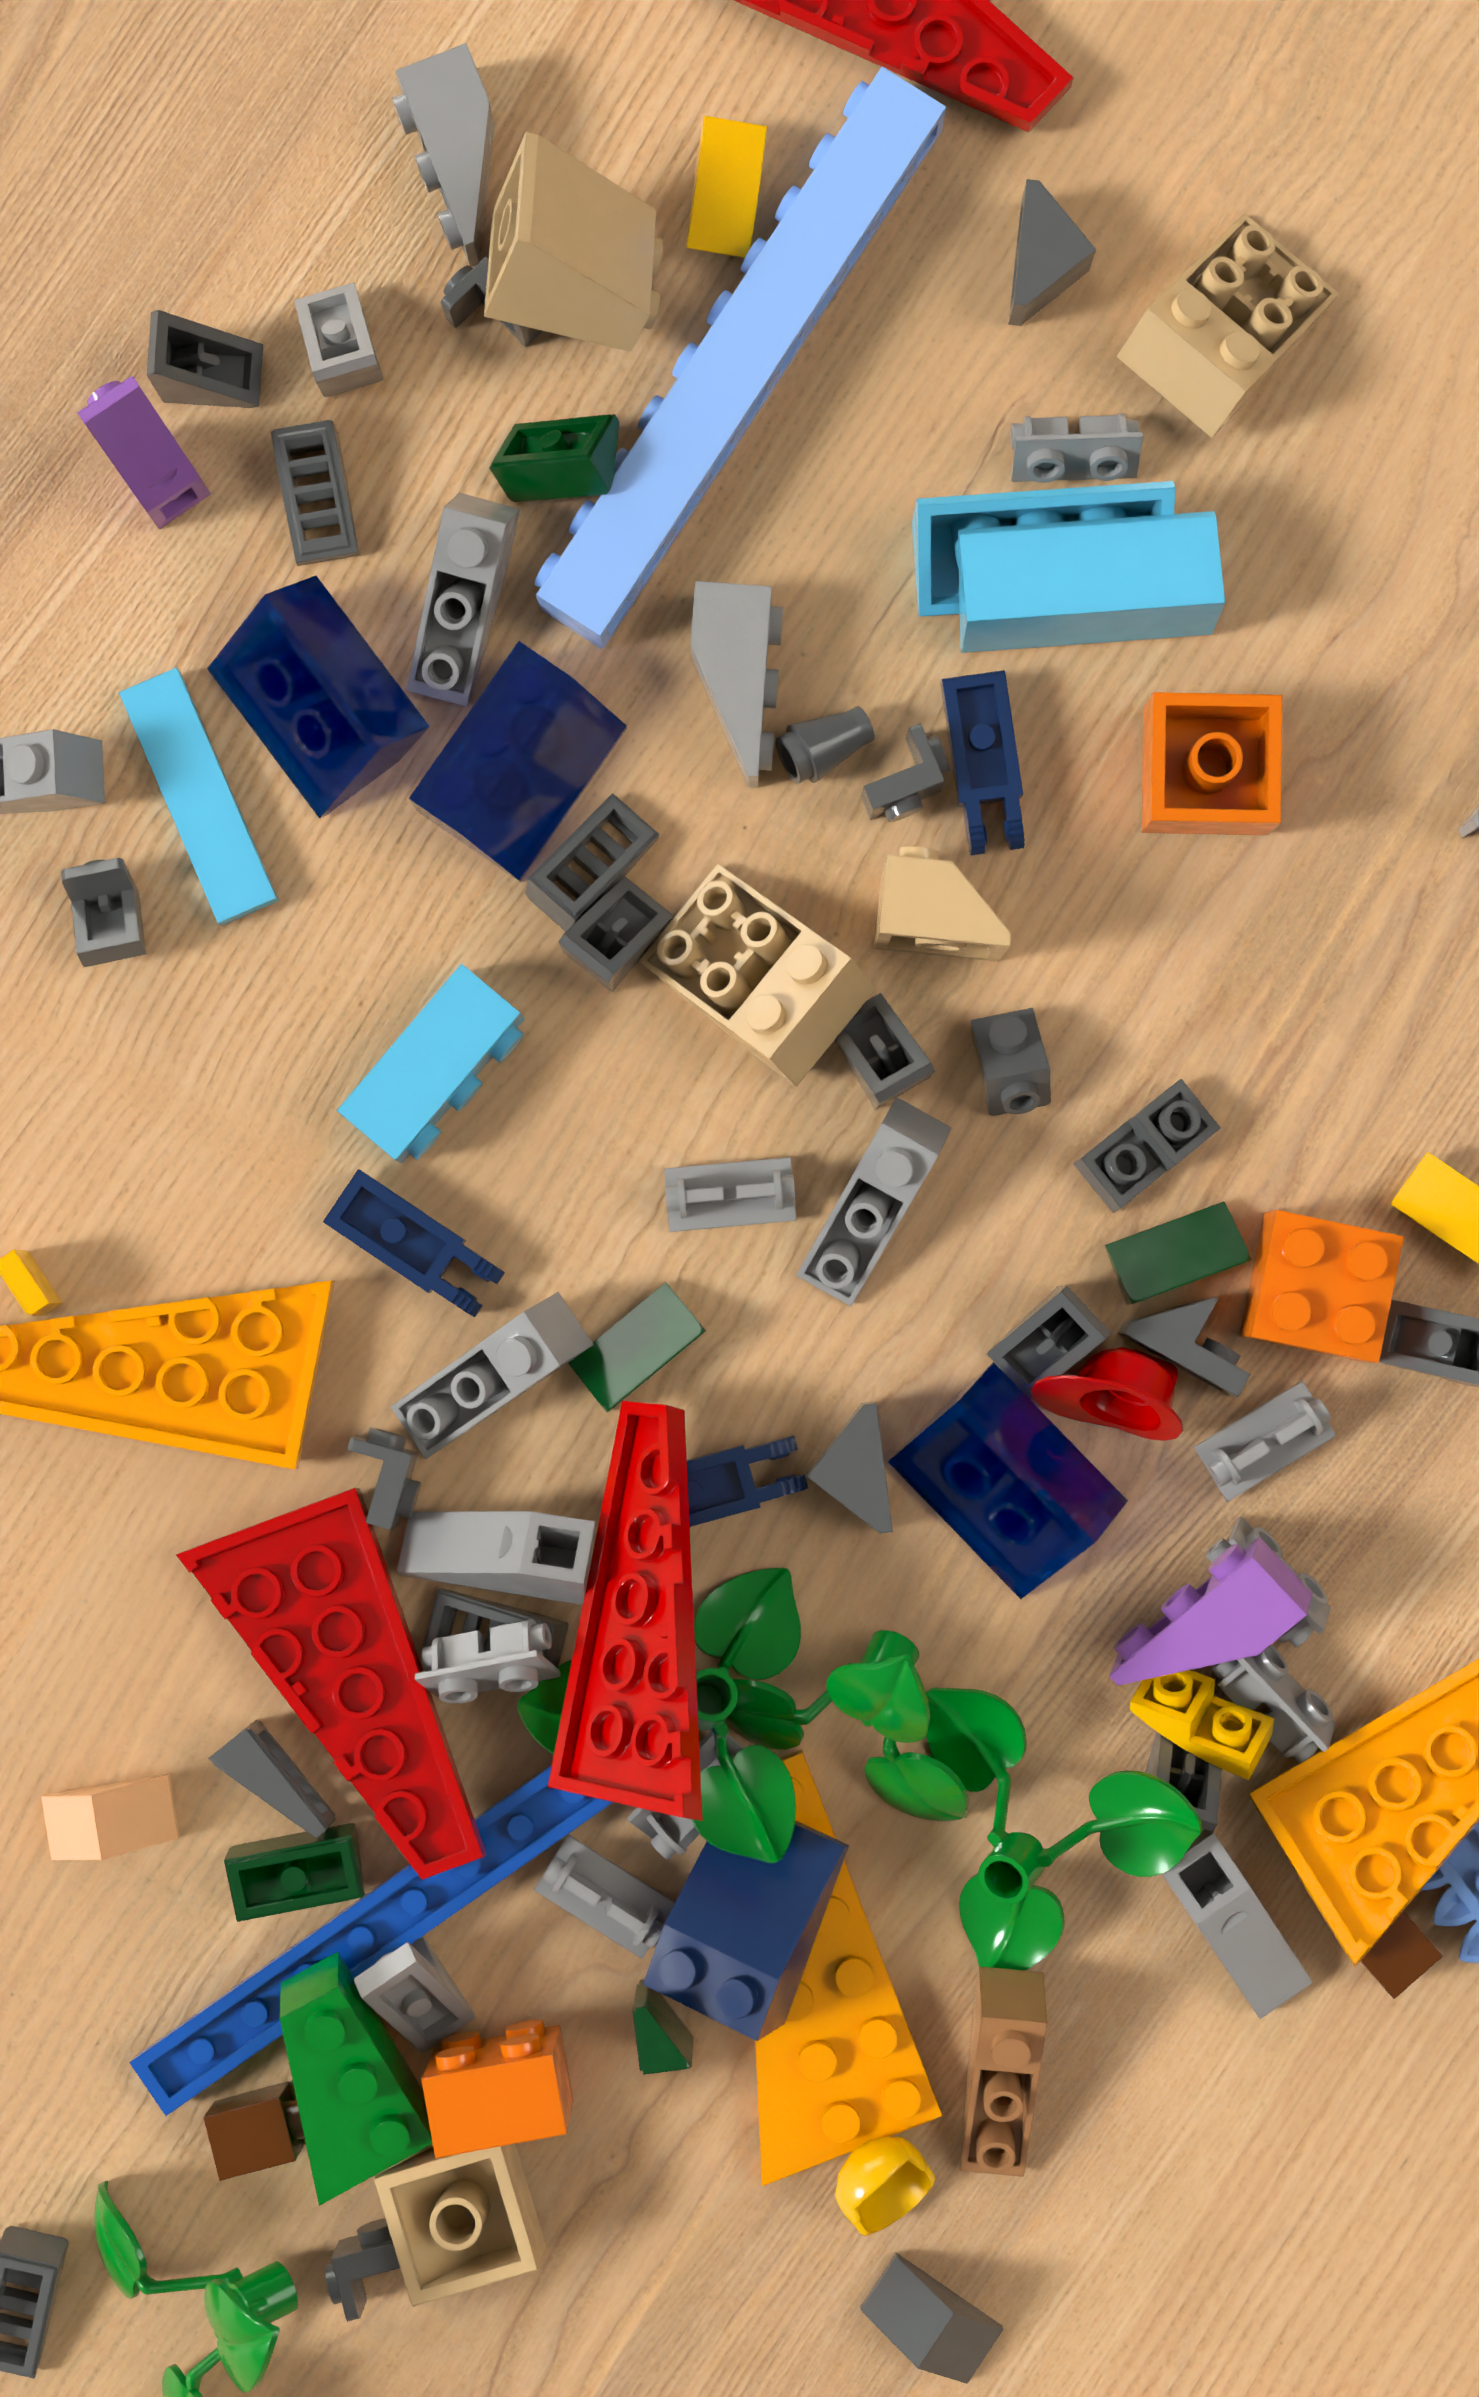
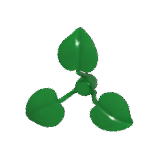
[518,1568,801,1864]
[725,1630,969,1821]
[926,1688,1203,1971]
[94,2181,298,2397]

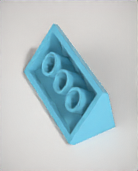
[912,481,1176,617]
[958,511,1225,653]

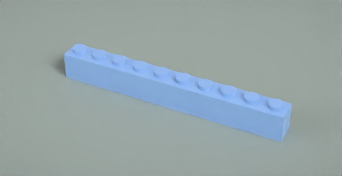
[534,66,946,650]

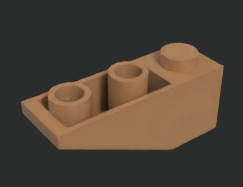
[960,1967,1047,2177]

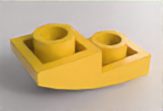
[685,115,767,258]
[1390,1152,1479,1264]
[1130,1670,1274,1780]

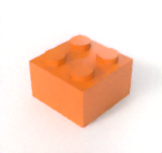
[1141,692,1283,835]
[1239,1210,1404,1363]
[421,2019,574,2158]

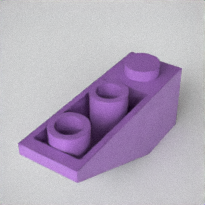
[77,376,211,529]
[1109,1537,1313,1685]

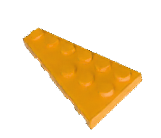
[0,1280,335,1470]
[1249,1659,1479,1967]
[755,1749,942,2186]

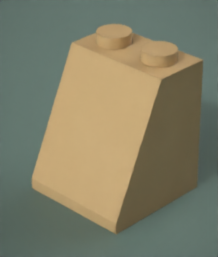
[484,132,663,352]

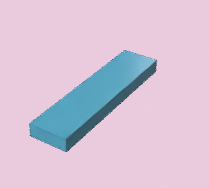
[119,667,279,926]

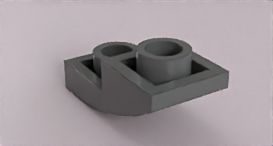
[1074,1079,1221,1213]

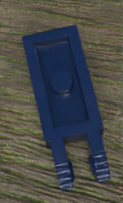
[940,670,1025,856]
[323,1169,505,1317]
[687,1436,808,1527]

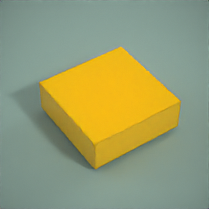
[0,1249,63,1316]

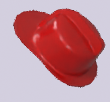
[1031,1347,1183,1441]

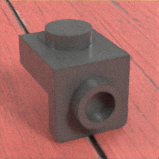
[441,256,542,347]
[861,723,950,823]
[61,858,146,967]
[971,1008,1051,1116]
[347,1427,421,1530]
[325,2218,400,2322]

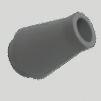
[776,706,875,784]

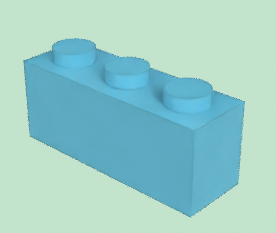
[337,963,524,1164]

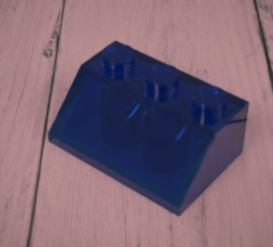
[207,575,430,818]
[409,641,627,882]
[888,1362,1128,1599]

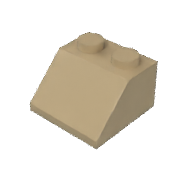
[874,846,1011,962]
[374,2144,546,2307]

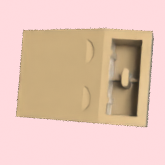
[1116,213,1339,438]
[639,864,876,1087]

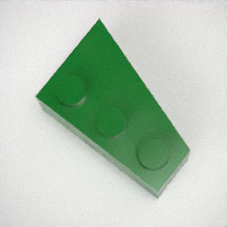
[280,1952,433,2206]

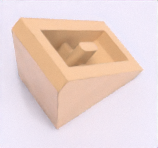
[41,1773,180,1860]

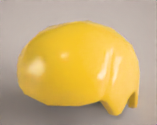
[835,2136,936,2236]

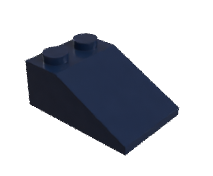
[643,1820,849,2041]

